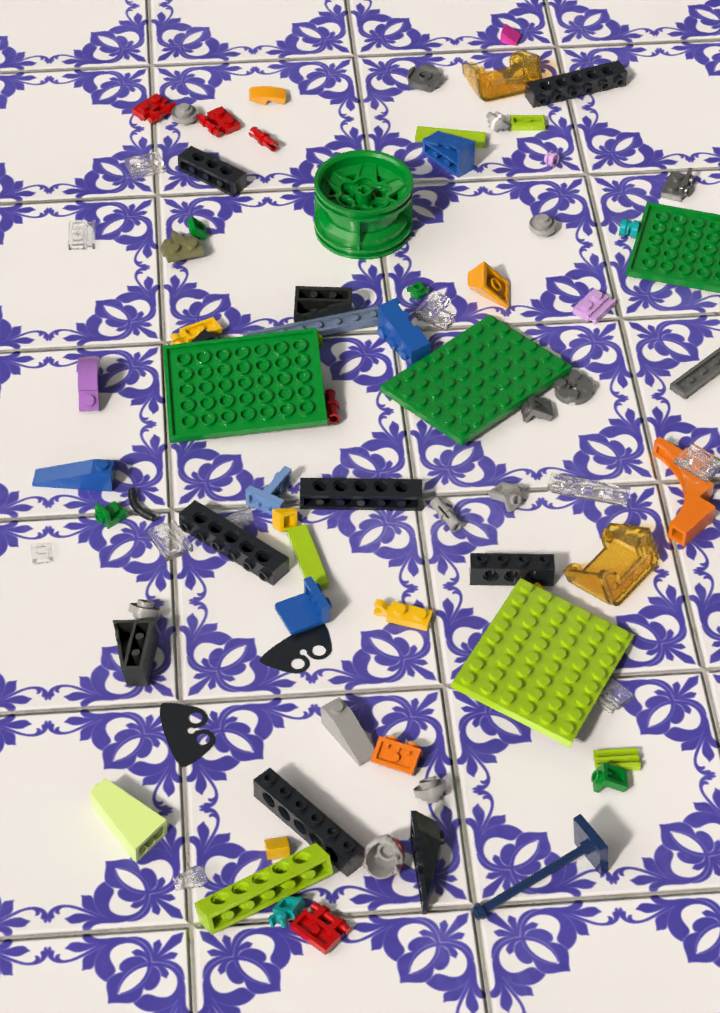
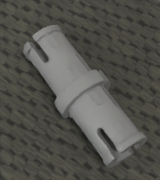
[430,496,463,532]

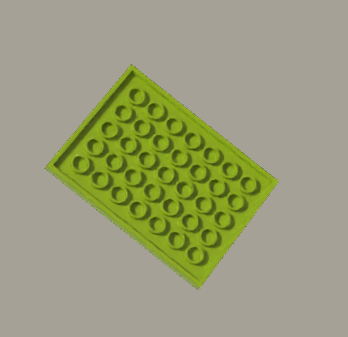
[451,578,635,748]

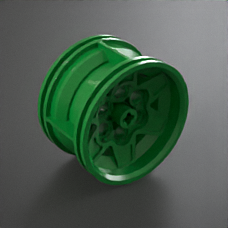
[314,150,413,260]

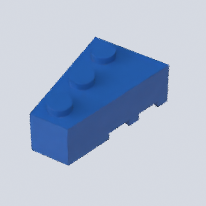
[422,131,475,178]
[377,297,430,366]

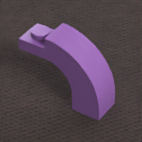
[78,356,100,412]

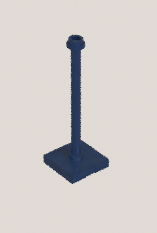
[471,814,609,921]

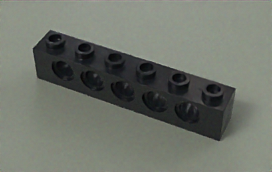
[525,60,627,108]
[300,478,422,511]
[179,500,289,586]
[253,767,364,877]

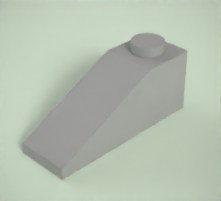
[321,697,374,766]

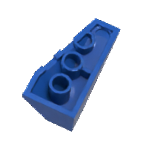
[32,459,118,492]

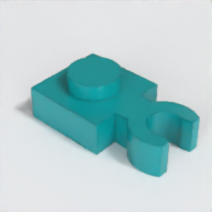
[269,896,305,928]

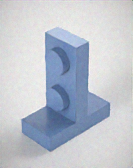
[245,466,292,515]

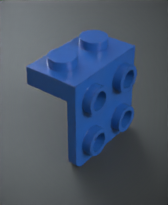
[275,576,332,635]

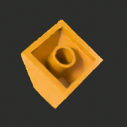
[468,261,509,309]

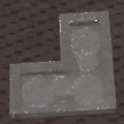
[414,291,456,331]

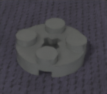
[407,64,441,93]
[554,370,593,405]

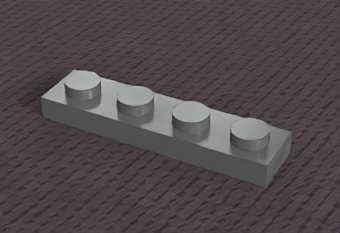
[670,348,720,399]

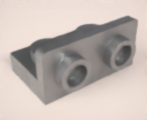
[660,167,695,202]

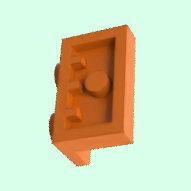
[370,735,424,776]

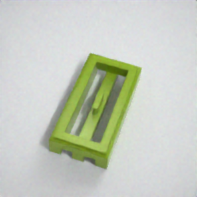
[510,115,546,131]
[593,748,641,771]

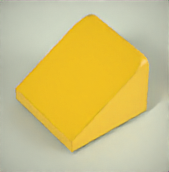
[272,508,298,532]
[264,836,290,860]

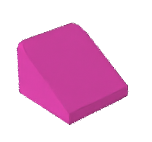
[500,24,521,46]

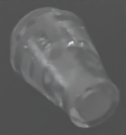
[224,506,255,527]
[172,865,208,891]

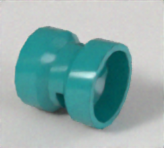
[619,218,640,239]

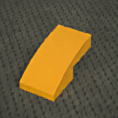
[249,86,286,105]

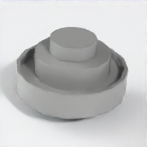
[172,103,197,124]
[485,111,510,132]
[529,214,556,236]
[128,599,160,620]
[413,777,447,804]

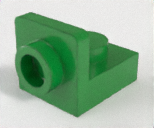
[94,501,128,529]
[591,762,628,793]

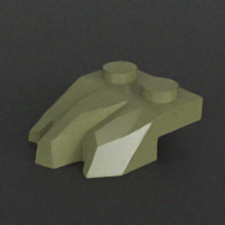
[160,231,203,263]

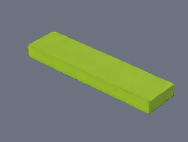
[415,126,486,148]
[286,524,329,589]

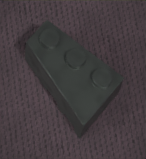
[294,286,352,323]
[113,619,160,686]

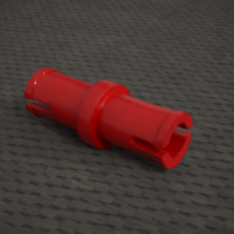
[249,126,279,152]
[324,389,340,424]

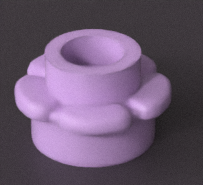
[544,150,559,167]

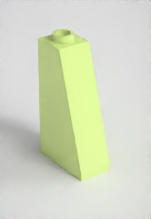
[90,778,168,862]

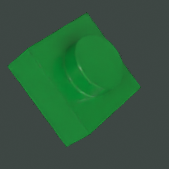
[187,216,208,240]

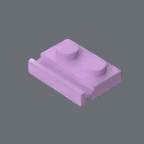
[573,289,617,325]

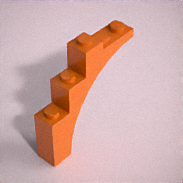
[653,436,716,547]

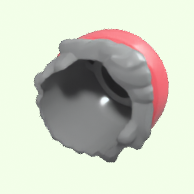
[362,834,405,880]

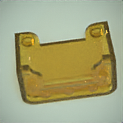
[461,50,542,102]
[563,523,659,606]

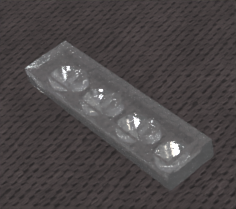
[547,472,631,507]

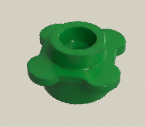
[407,282,429,300]

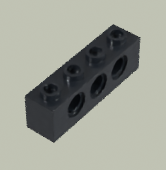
[178,146,247,197]
[469,553,555,586]

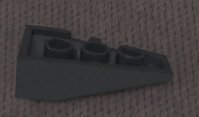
[410,810,444,914]

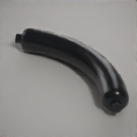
[128,487,158,522]

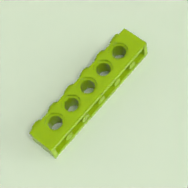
[194,843,334,935]

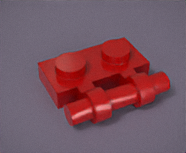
[132,93,177,124]
[197,106,241,137]
[290,901,352,955]

